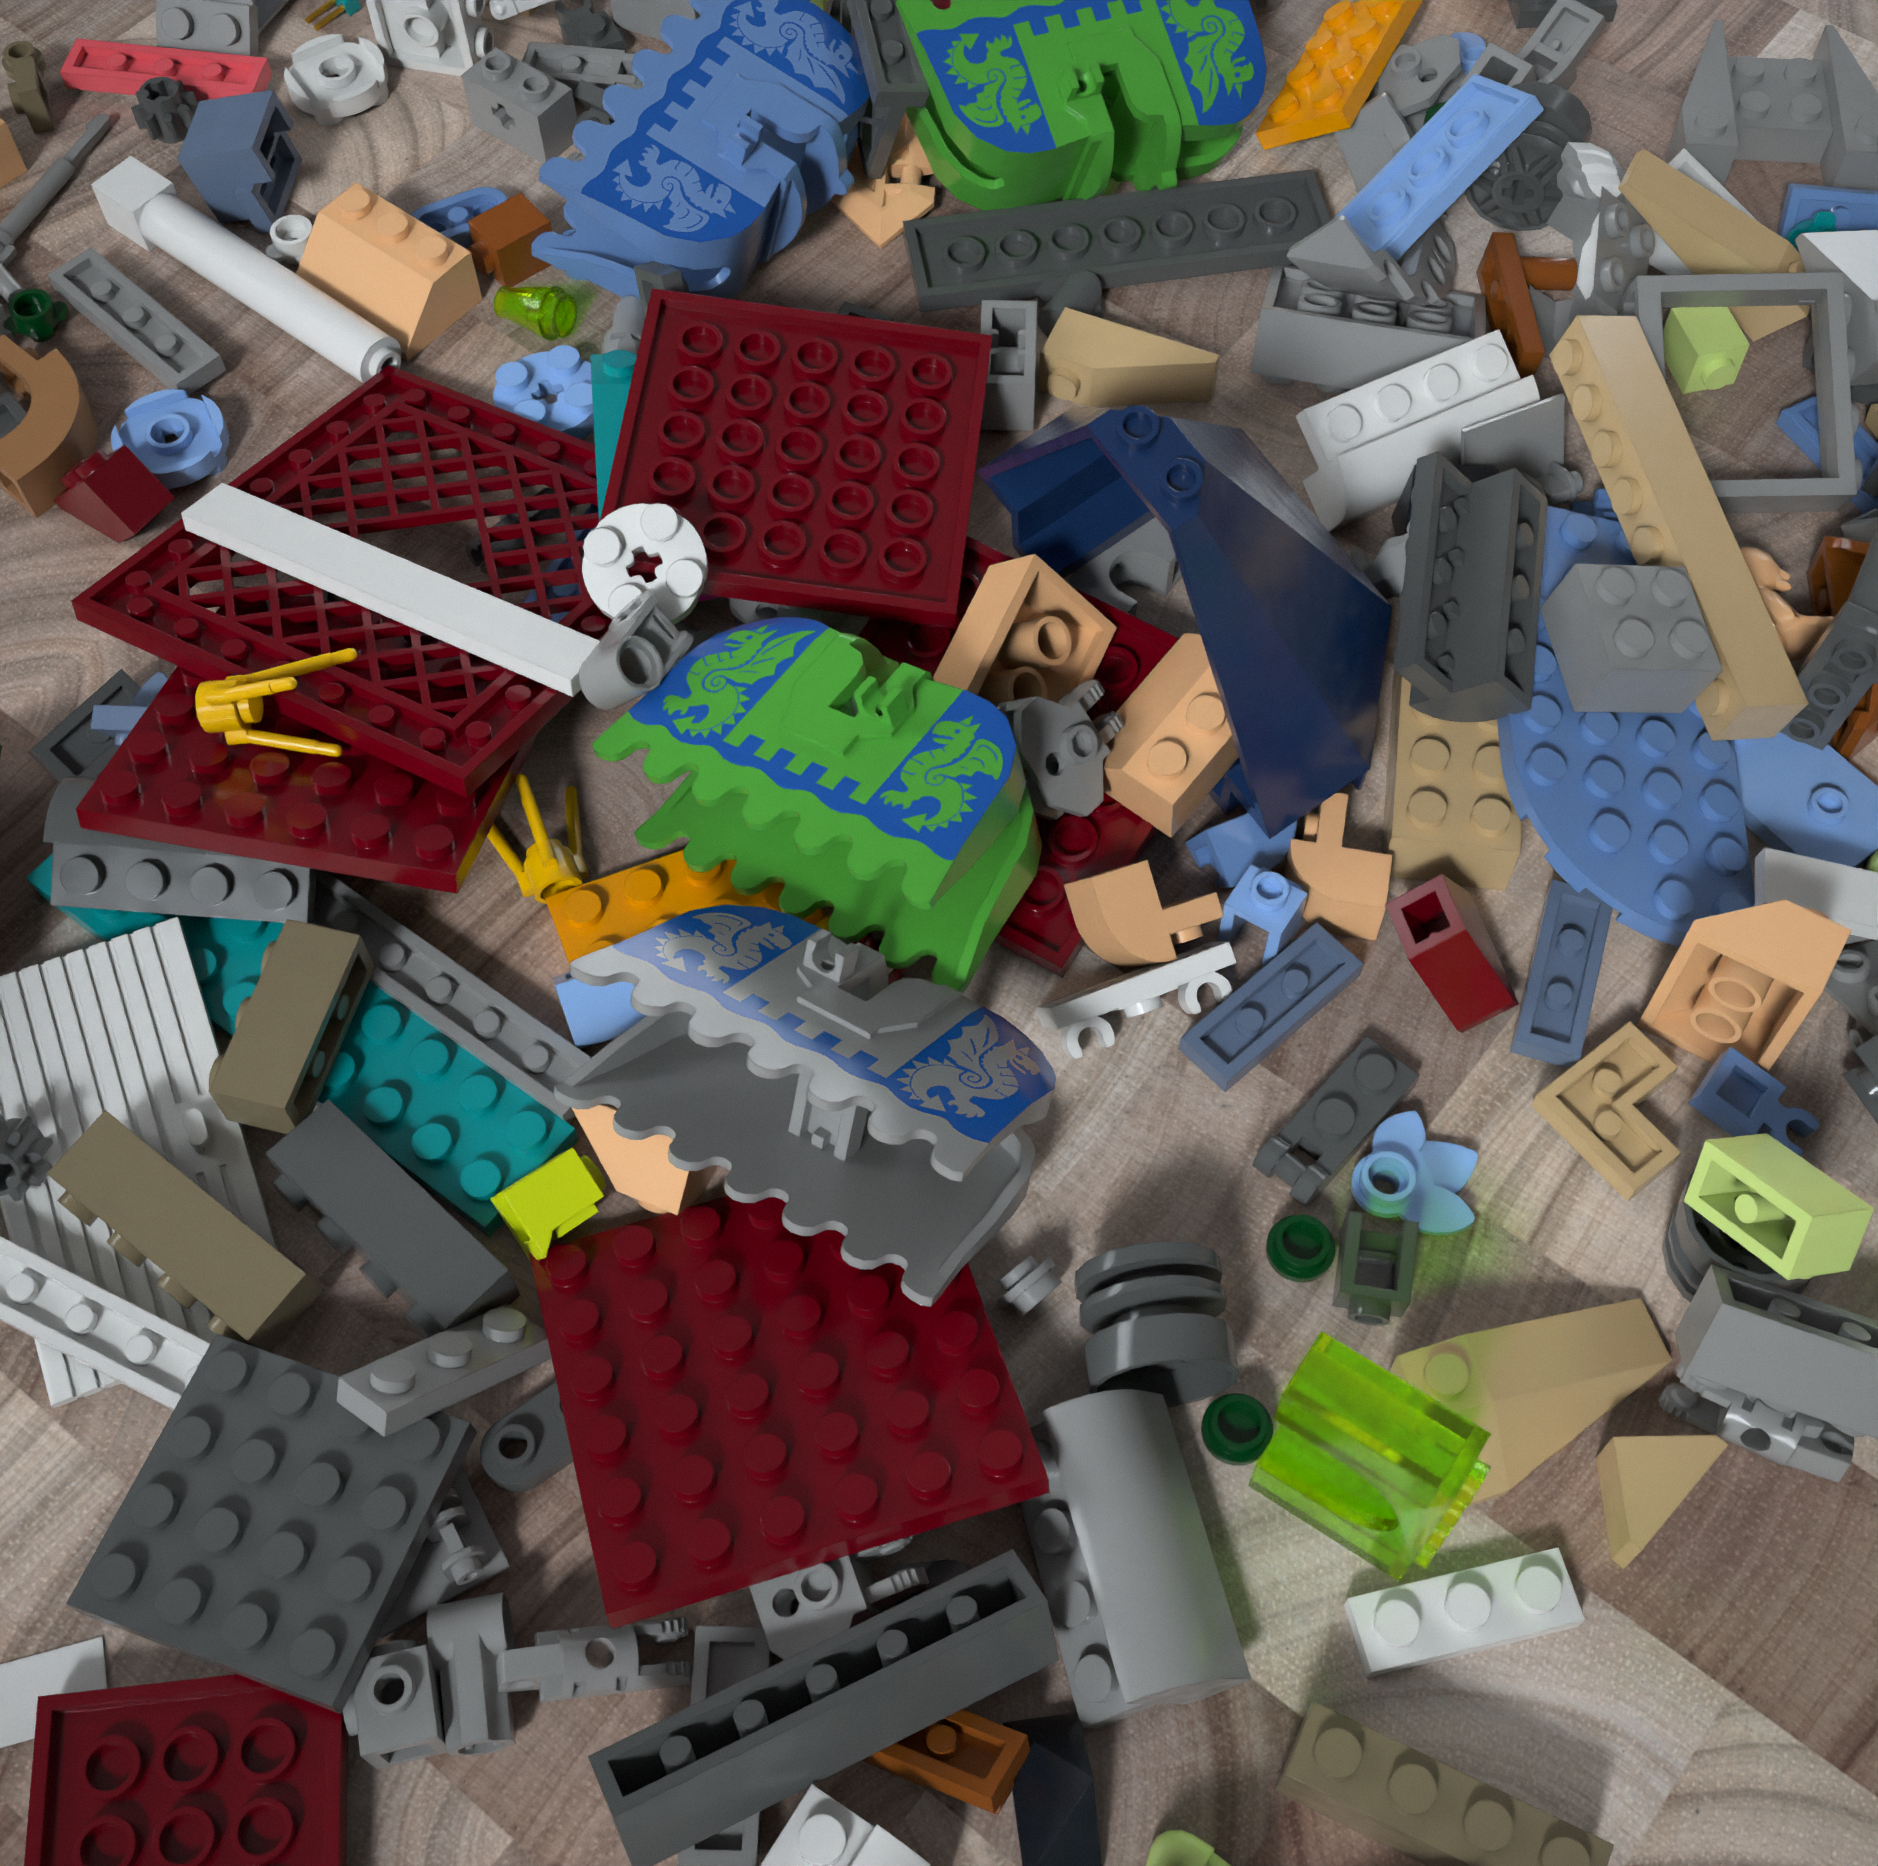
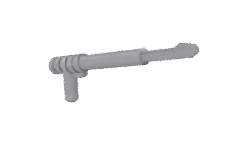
[0,113,111,303]

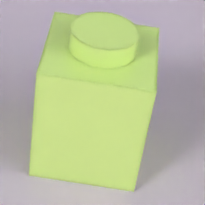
[1663,307,1750,394]

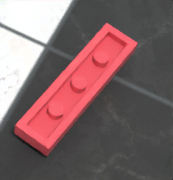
[60,39,272,102]

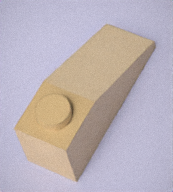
[1039,307,1220,407]

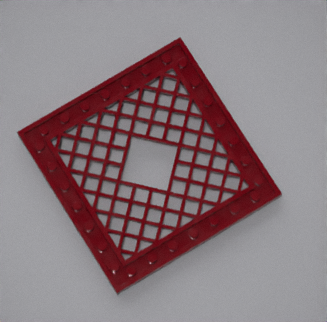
[71,365,612,798]

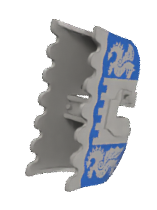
[554,904,1056,1307]

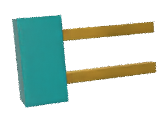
[305,0,361,31]

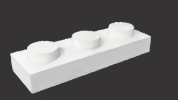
[1344,1547,1585,1678]

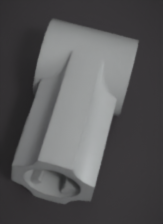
[427,1592,516,1757]

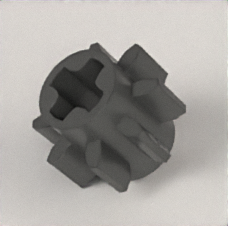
[131,77,198,144]
[0,1114,53,1202]

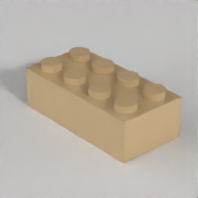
[1382,670,1522,891]

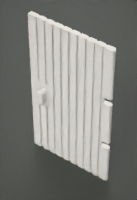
[0,917,279,1408]

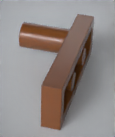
[1476,232,1578,379]

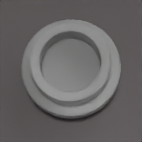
[997,1255,1062,1318]

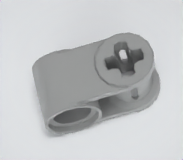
[579,591,693,710]

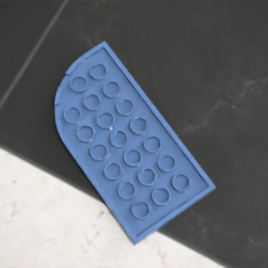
[1497,505,1755,947]

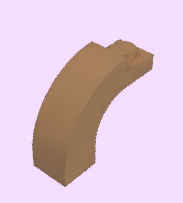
[0,334,97,518]

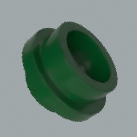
[1265,1214,1335,1283]
[1201,1393,1273,1466]

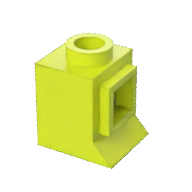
[490,1147,606,1262]

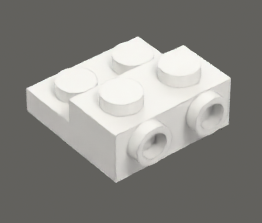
[366,0,494,76]

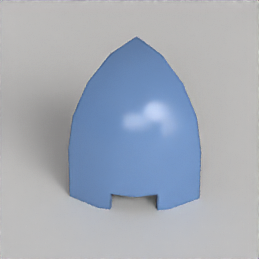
[1185,813,1297,888]

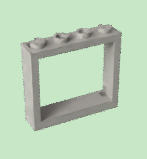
[1620,272,1862,513]

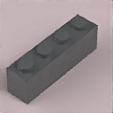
[265,1099,520,1339]

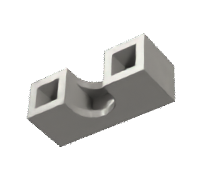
[1067,517,1182,617]

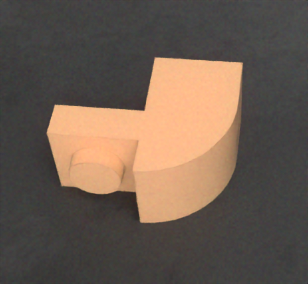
[1283,793,1392,941]
[1063,860,1224,967]

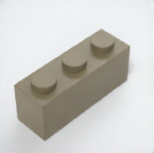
[208,919,375,1134]

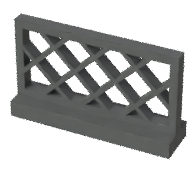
[826,0,930,179]

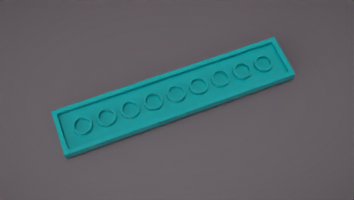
[26,853,579,1238]

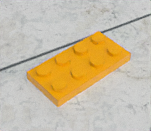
[1255,0,1423,150]
[545,850,824,966]

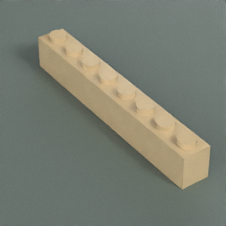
[1549,315,1809,741]

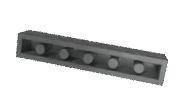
[588,1549,1059,1866]

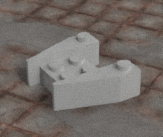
[1665,20,1878,191]

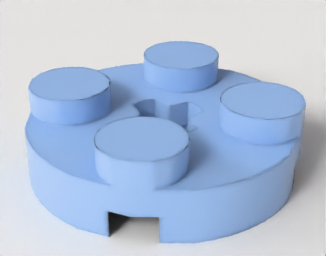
[493,345,594,440]
[111,389,230,490]

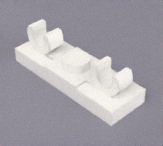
[1036,942,1237,1059]

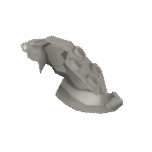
[1529,142,1655,359]

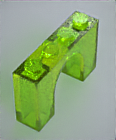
[1248,1331,1491,1582]

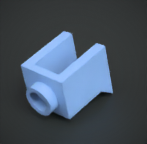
[1217,864,1308,967]

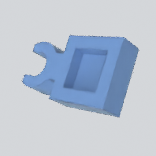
[1688,1046,1820,1156]

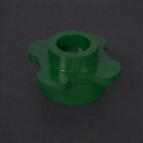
[3,289,69,343]

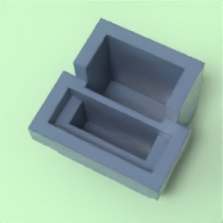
[177,90,302,234]

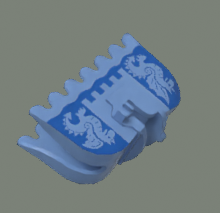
[531,0,870,299]

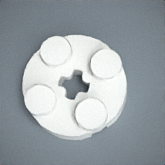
[284,34,389,126]
[582,503,708,625]

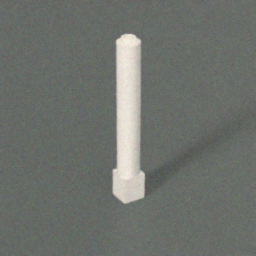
[91,156,401,384]

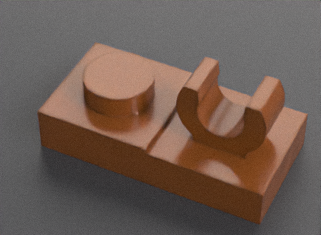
[861,1709,1030,1815]

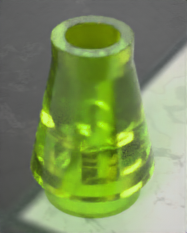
[494,286,578,341]

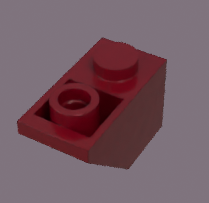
[53,444,175,543]
[1386,874,1519,1033]

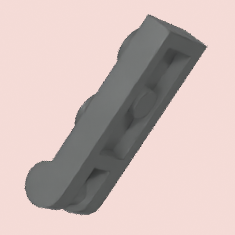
[1252,1036,1420,1207]

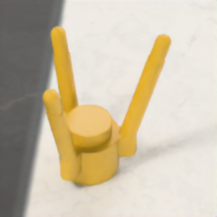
[195,648,357,757]
[487,774,589,904]

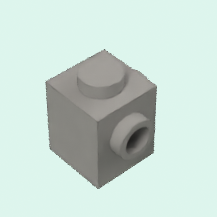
[343,1640,447,1770]

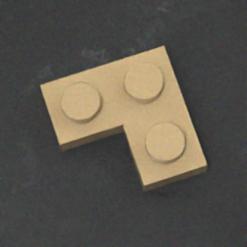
[1531,1021,1682,1202]

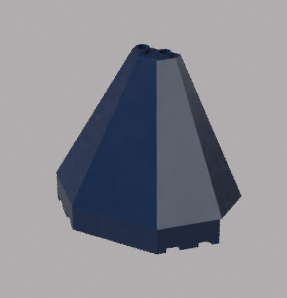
[977,405,1392,839]

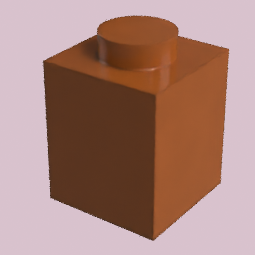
[468,192,552,290]

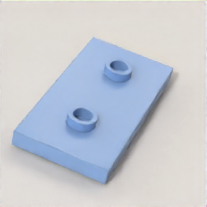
[1334,74,1544,261]
[1734,732,1878,868]

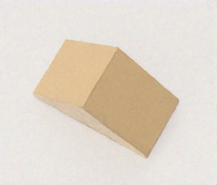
[1596,1435,1728,1569]

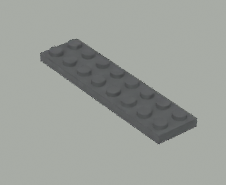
[903,169,1331,313]

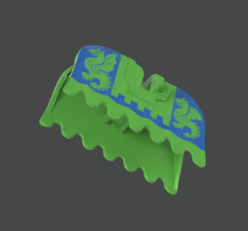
[895,0,1267,211]
[592,617,1042,994]

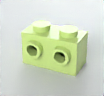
[1684,1133,1875,1280]

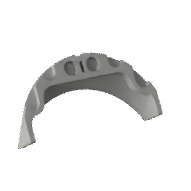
[1287,93,1456,306]

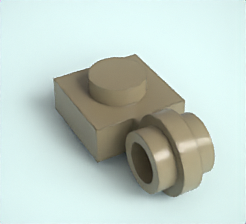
[2,41,55,134]

